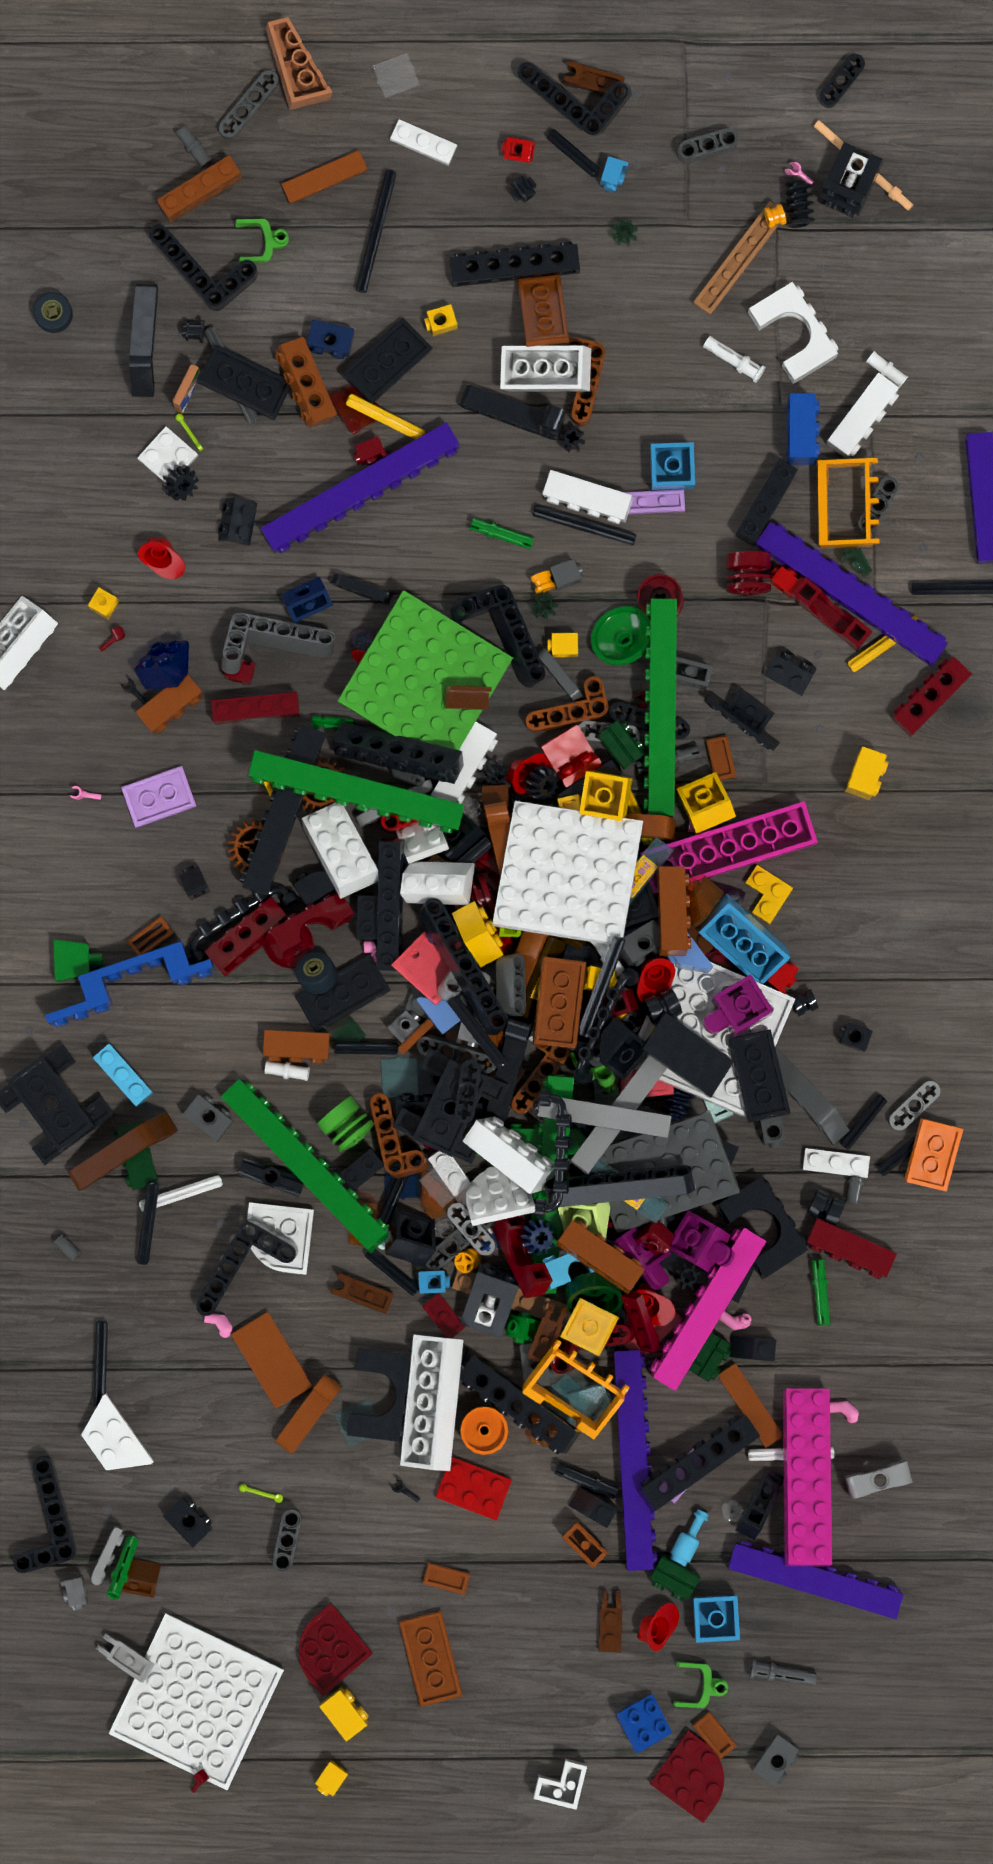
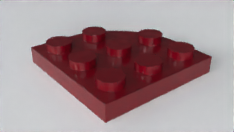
[299,1603,373,1696]
[650,1730,724,1823]

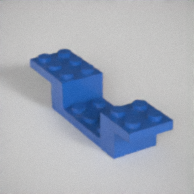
[45,942,215,1028]

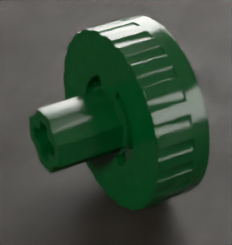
[565,1268,623,1314]

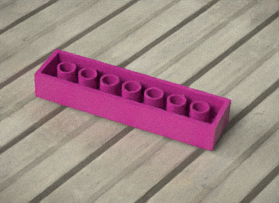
[639,801,818,896]
[649,1226,766,1391]
[783,1388,832,1566]

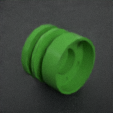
[316,1096,375,1153]

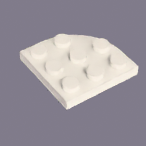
[466,1166,535,1226]
[246,1202,314,1275]

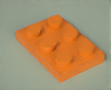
[904,1118,963,1192]

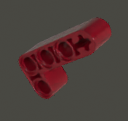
[551,1324,635,1374]

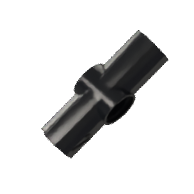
[238,1157,304,1197]

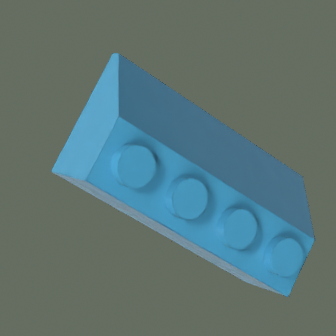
[698,894,791,984]

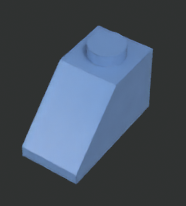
[665,932,713,973]
[416,997,461,1035]

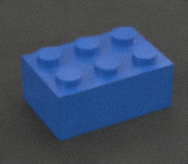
[787,393,820,465]

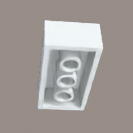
[500,346,591,392]
[302,803,378,899]
[463,1117,555,1194]

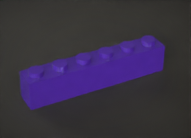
[965,432,993,564]

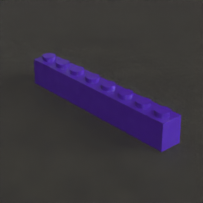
[727,1540,904,1619]

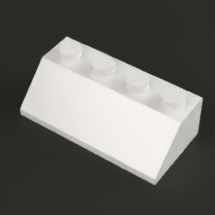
[0,596,58,691]

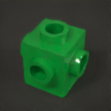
[505,1312,540,1344]

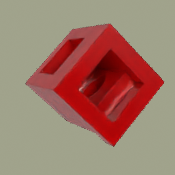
[502,137,536,163]
[770,565,804,599]
[767,961,799,994]

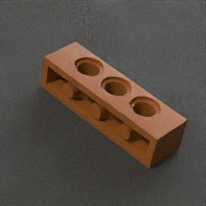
[275,337,337,429]

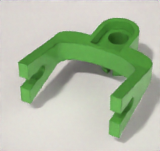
[235,219,289,264]
[569,1052,617,1093]
[672,1661,728,1708]

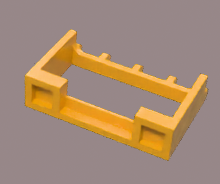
[818,458,880,549]
[522,1339,629,1439]

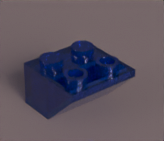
[134,640,189,690]

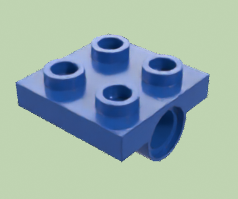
[616,1694,672,1753]

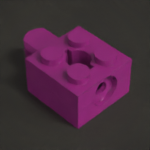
[703,974,774,1037]
[670,1210,735,1273]
[609,1223,671,1290]

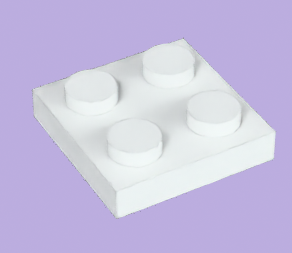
[138,427,198,482]
[396,823,449,864]

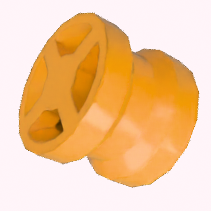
[764,203,786,229]
[530,570,556,594]
[454,1248,481,1273]

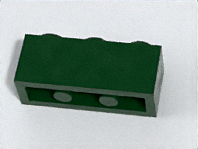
[114,1121,159,1191]

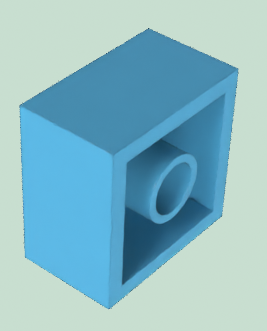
[650,442,695,491]
[692,1594,740,1643]

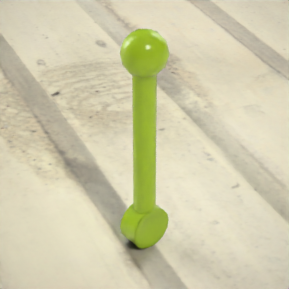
[175,413,204,451]
[239,1484,283,1503]

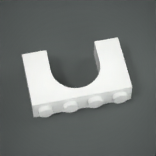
[748,282,839,384]

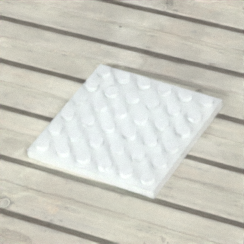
[492,801,643,945]
[633,962,795,1117]
[109,1613,284,1790]

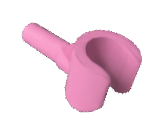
[785,162,814,185]
[70,786,101,800]
[364,941,377,965]

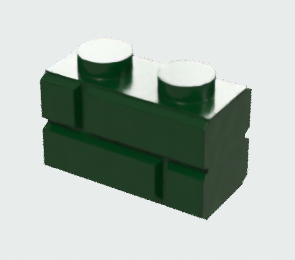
[597,720,644,770]
[689,1333,732,1382]
[649,1555,701,1601]

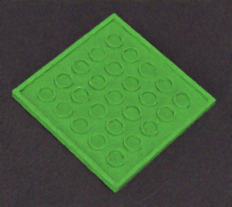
[337,590,513,750]

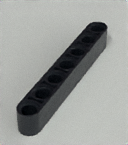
[420,898,508,1035]
[544,1165,696,1207]

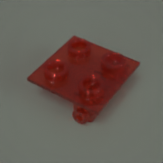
[330,386,379,435]

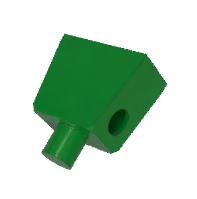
[54,940,103,983]

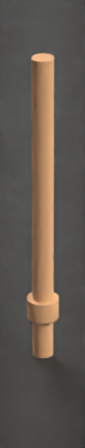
[814,120,914,211]

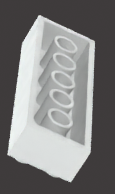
[400,1335,463,1471]

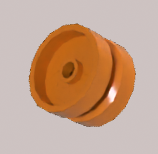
[460,1406,508,1455]

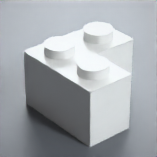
[533,1758,587,1810]

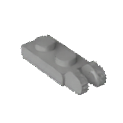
[91,1525,125,1585]
[96,1633,155,1683]

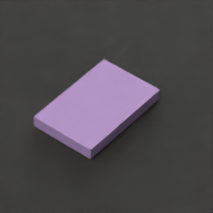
[121,766,197,828]

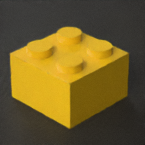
[845,746,889,800]
[579,770,633,821]
[677,772,736,834]
[452,901,503,967]
[319,1687,369,1742]

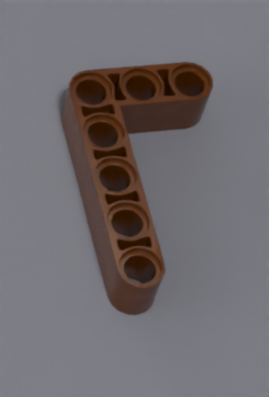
[68,1112,178,1191]

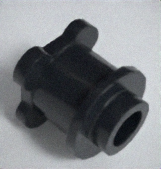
[182,320,205,343]

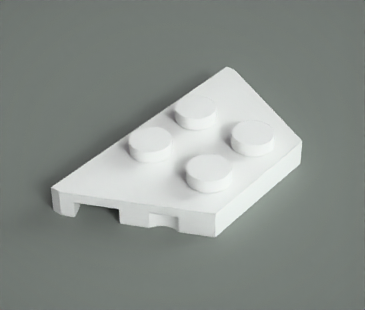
[81,1393,154,1470]

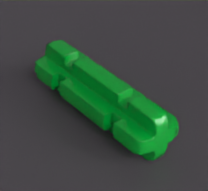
[312,715,354,730]

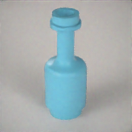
[670,1509,709,1567]

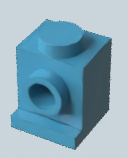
[600,156,629,192]
[419,1271,450,1294]

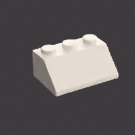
[400,862,475,905]

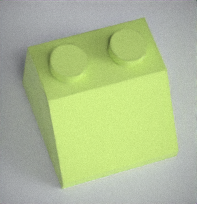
[558,1202,610,1239]

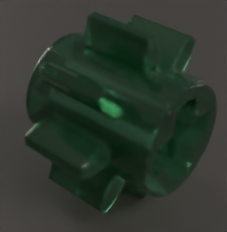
[612,219,638,247]
[532,593,558,621]

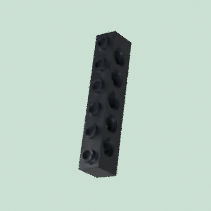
[450,241,580,287]
[332,722,464,784]
[377,838,404,971]
[460,1356,581,1454]
[637,1414,760,1512]

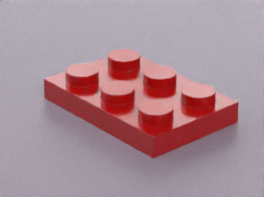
[435,1457,512,1521]

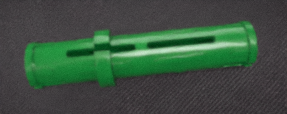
[470,517,535,550]
[811,1259,831,1326]
[106,1536,139,1600]

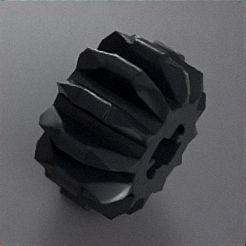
[161,464,199,501]
[523,765,560,802]

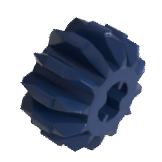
[520,1218,558,1256]

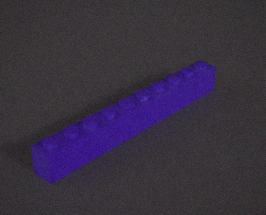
[261,422,460,554]
[756,522,948,667]
[614,1350,657,1571]

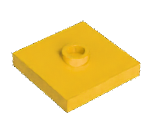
[560,1298,619,1356]

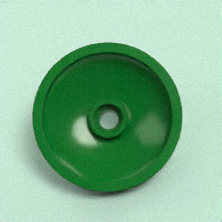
[591,606,651,666]

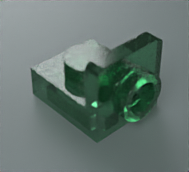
[840,548,872,578]

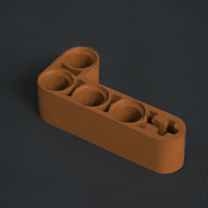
[565,337,605,427]
[526,677,608,733]
[484,801,510,879]
[626,813,676,842]
[512,1044,570,1115]
[370,1093,428,1178]
[275,1373,343,1455]

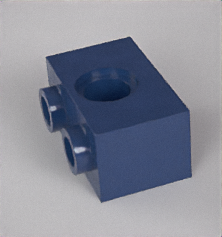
[307,320,355,359]
[281,576,333,623]

